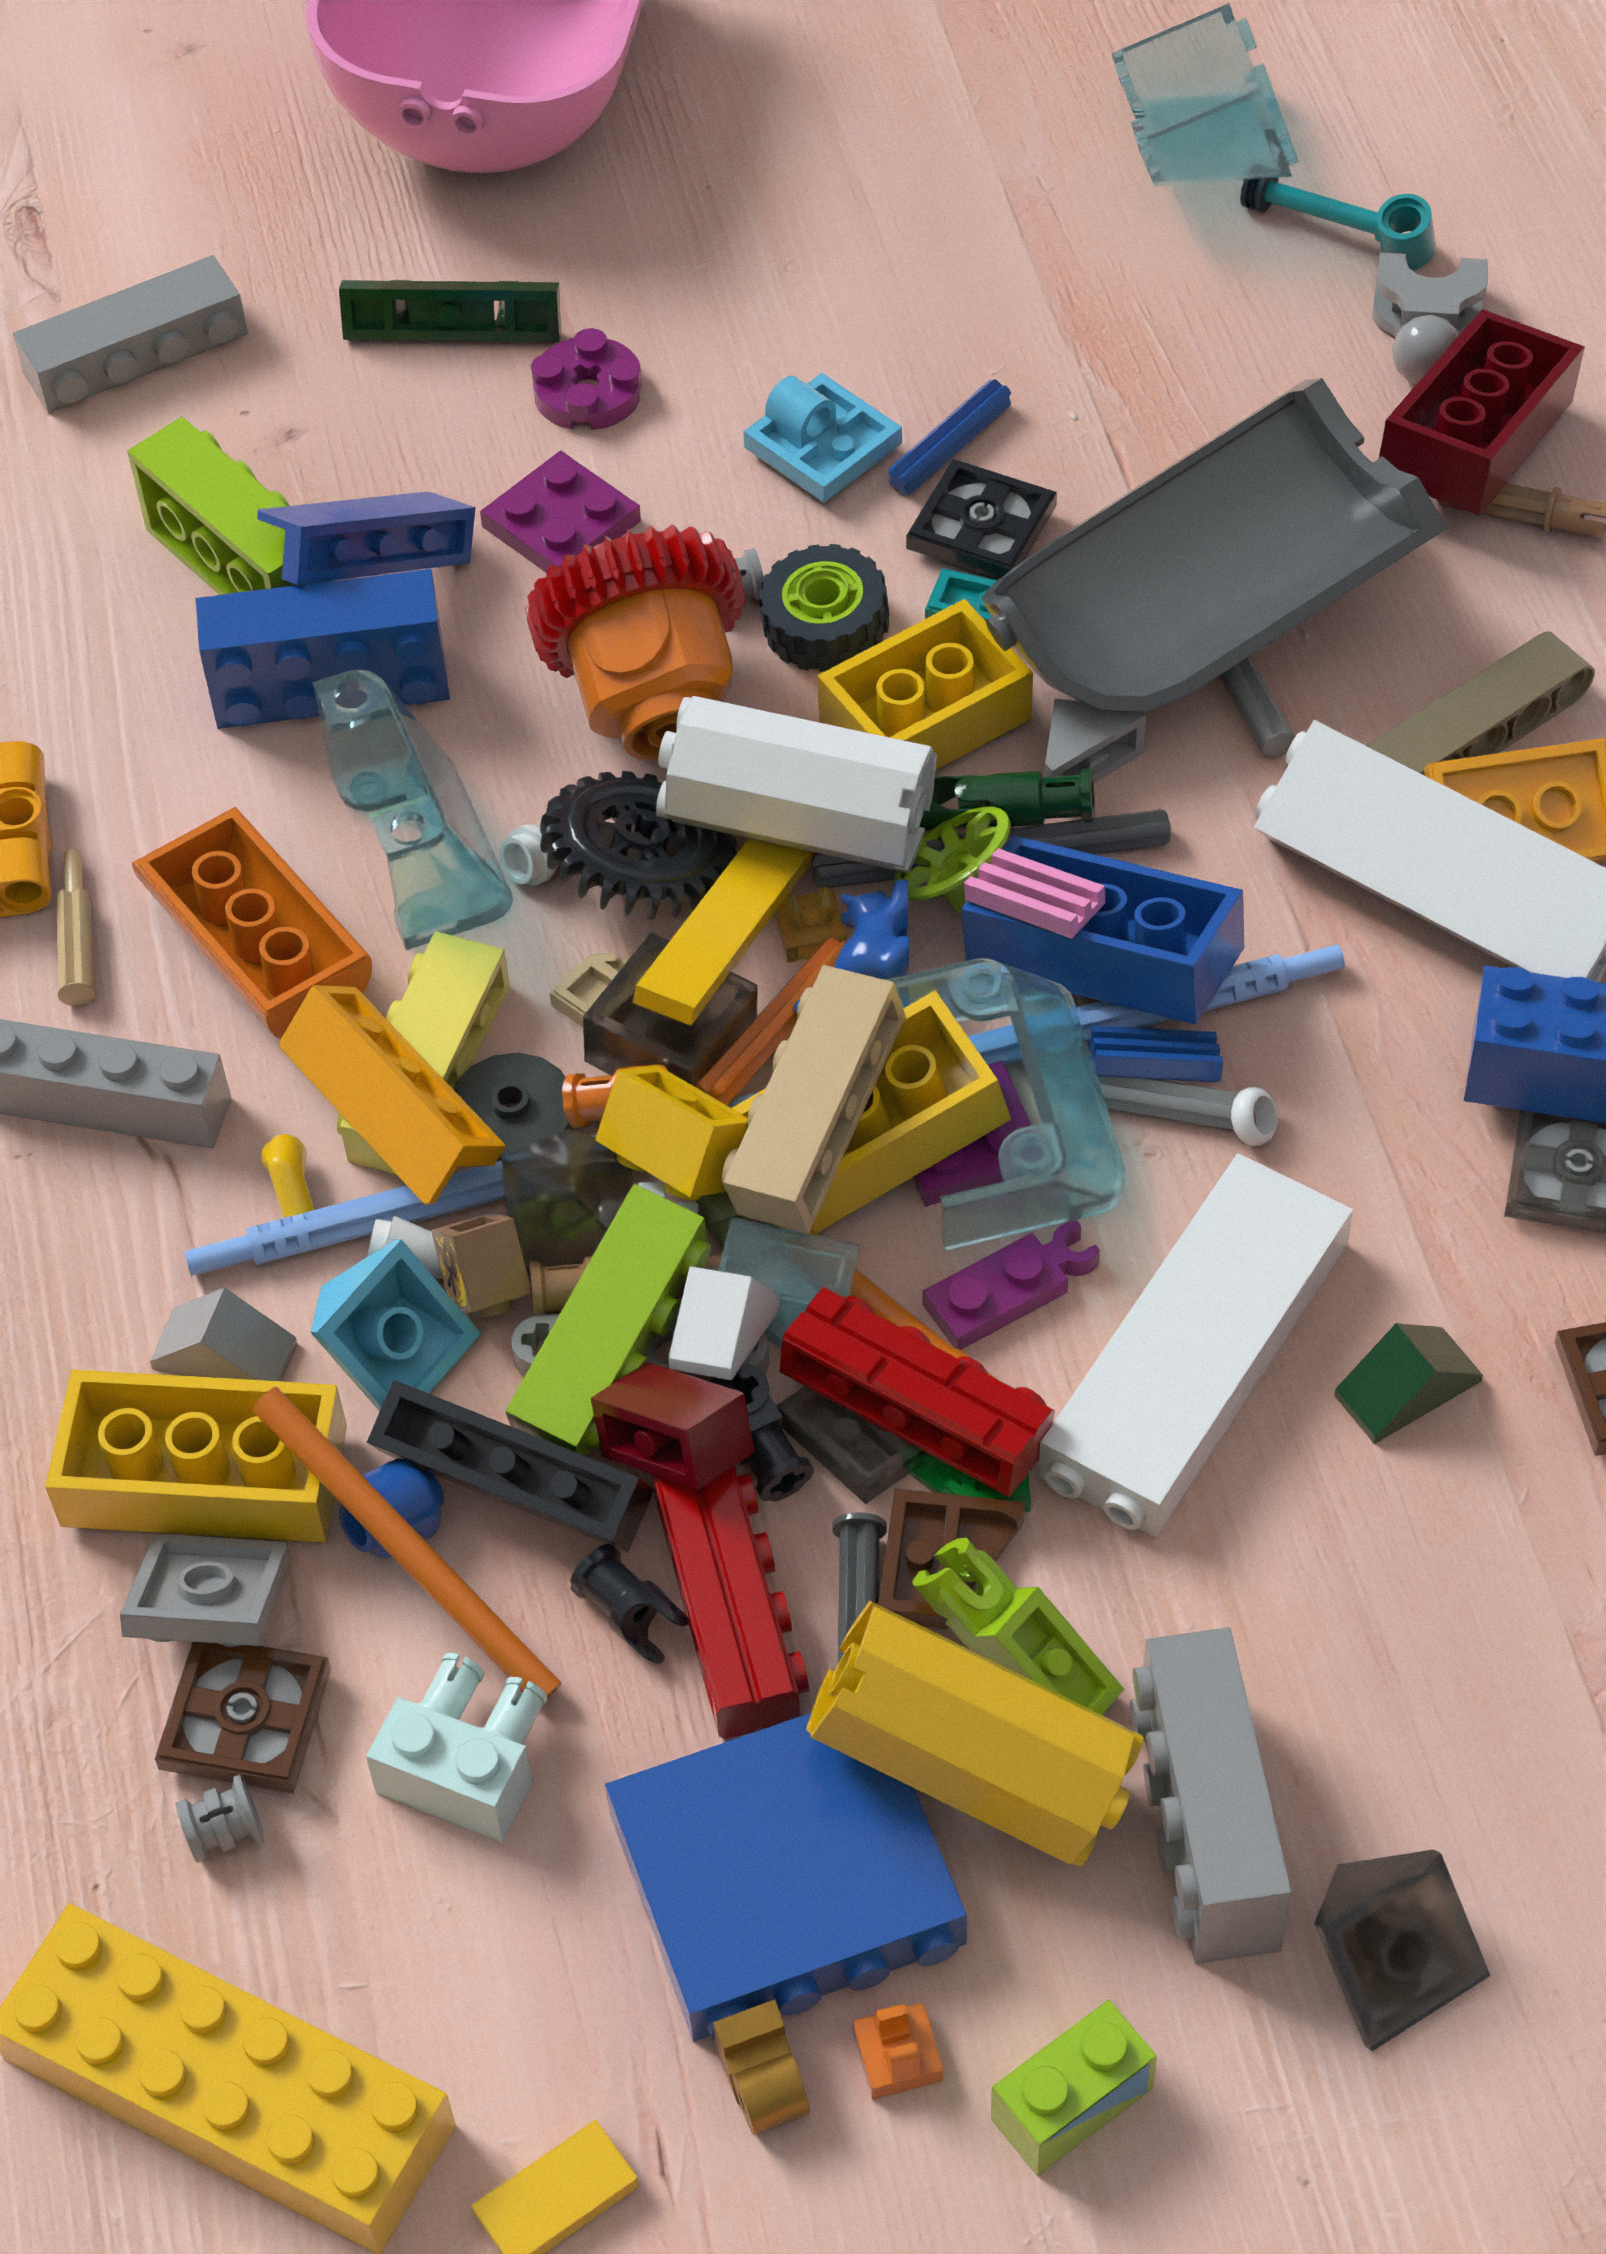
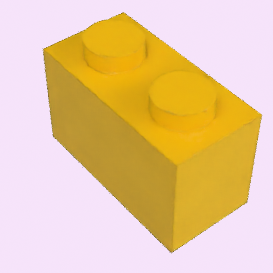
[595,1065,748,1201]

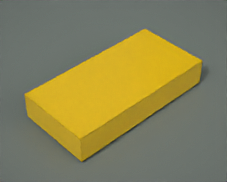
[471,2119,640,2254]

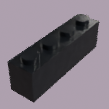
[367,1380,654,1553]

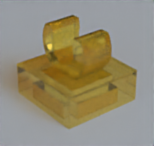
[775,887,847,963]

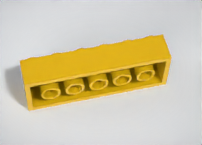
[0,1903,456,2254]

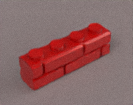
[779,1287,1055,1497]
[652,1466,810,1739]

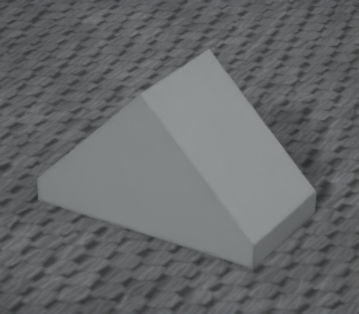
[1045,699,1147,783]
[150,1287,297,1381]

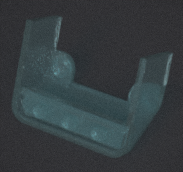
[887,958,1126,1251]

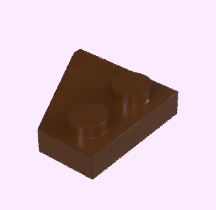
[878,1488,1025,1629]

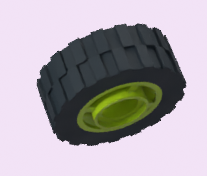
[759,544,890,672]

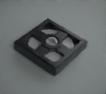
[906,459,1057,579]

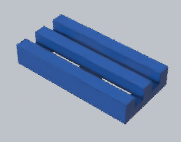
[1089,1025,1223,1083]

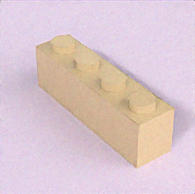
[722,965,906,1234]

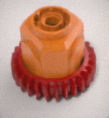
[525,524,746,760]

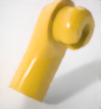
[261,1134,315,1218]

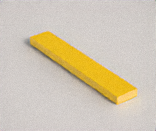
[633,838,816,1025]

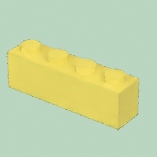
[337,931,510,1175]

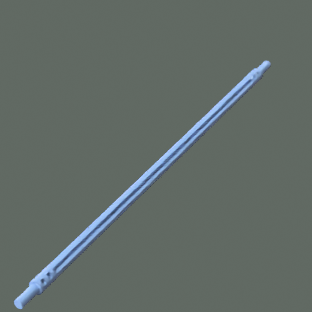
[184,944,1345,1276]

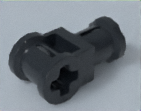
[710,1363,814,1502]

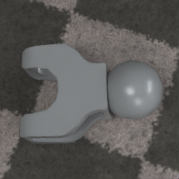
[1372,252,1488,384]

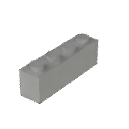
[13,255,248,413]
[0,1019,231,1149]

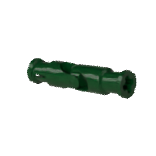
[919,769,1095,831]

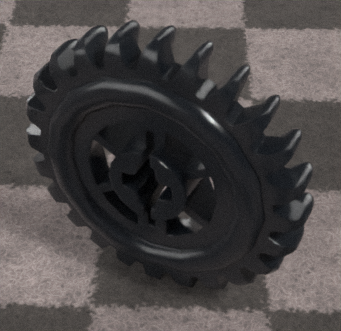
[540,771,737,920]

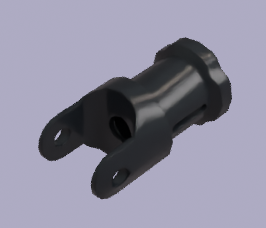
[570,1544,689,1664]

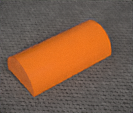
[132,806,372,1039]

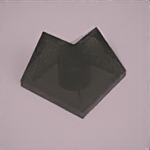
[501,1130,634,1282]
[1314,1849,1491,2051]

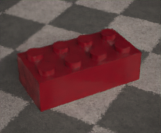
[1379,309,1585,516]

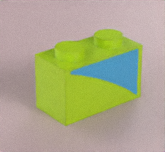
[991,1999,1157,2177]

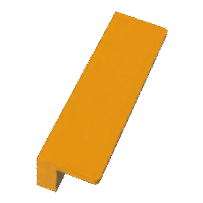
[279,985,506,1204]

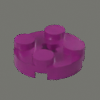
[531,328,642,430]

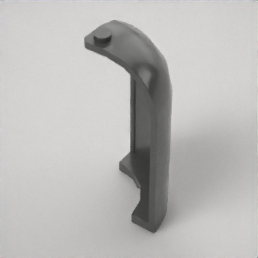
[981,378,1447,712]

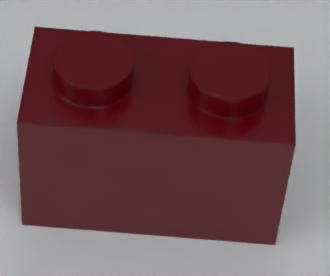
[590,1362,754,1490]

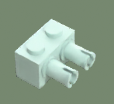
[366,1653,548,1843]

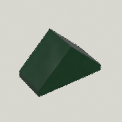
[1334,1323,1483,1444]

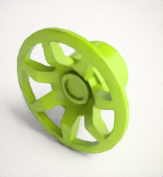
[894,807,1011,915]

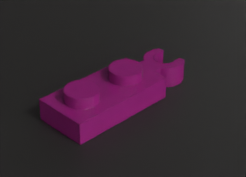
[922,1220,1100,1350]

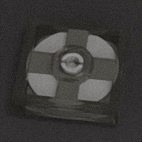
[1504,1110,1606,1234]

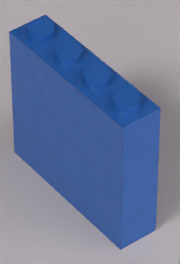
[605,1713,967,2042]

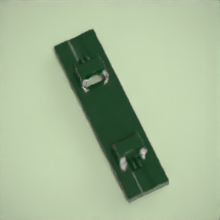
[339,280,562,342]

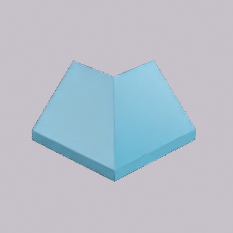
[310,1239,481,1412]

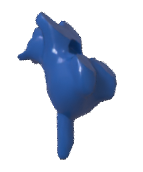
[793,879,909,1013]

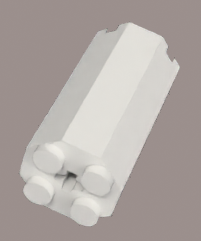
[656,696,937,873]

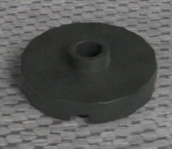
[453,1052,572,1161]

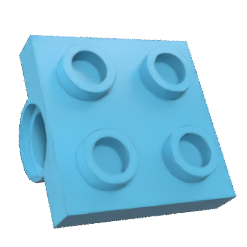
[743,373,902,503]

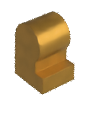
[713,1999,810,2135]

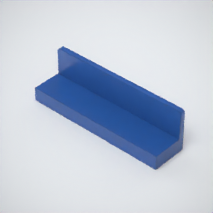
[257,492,476,585]

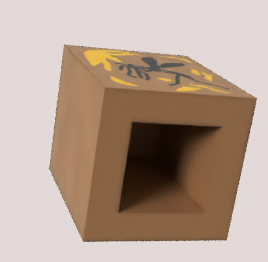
[431,1212,532,1318]

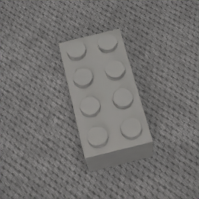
[1130,1627,1292,1964]

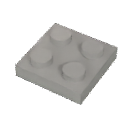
[120,1533,290,1647]

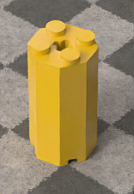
[806,1600,1144,1867]

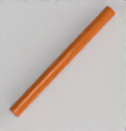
[252,1386,562,1698]

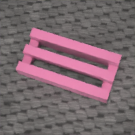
[964,848,1106,939]

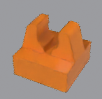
[852,2002,943,2100]

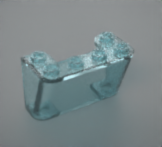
[1111,3,1299,187]
[312,670,513,950]

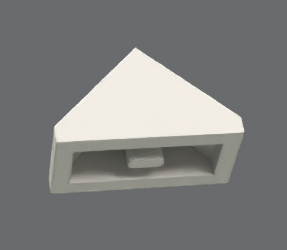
[668,1266,781,1380]

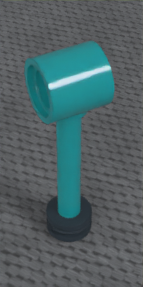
[1240,164,1436,270]

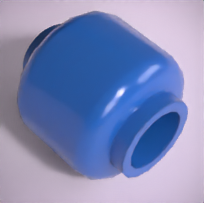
[339,1458,444,1559]

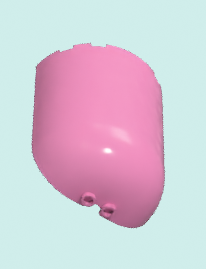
[306,0,645,173]

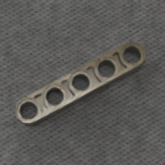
[1366,631,1595,776]

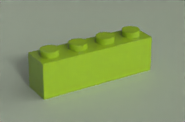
[505,1184,711,1457]

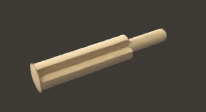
[56,848,95,1006]

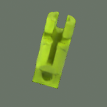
[912,1538,1124,1715]

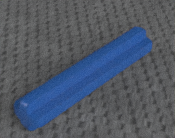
[888,379,1011,495]

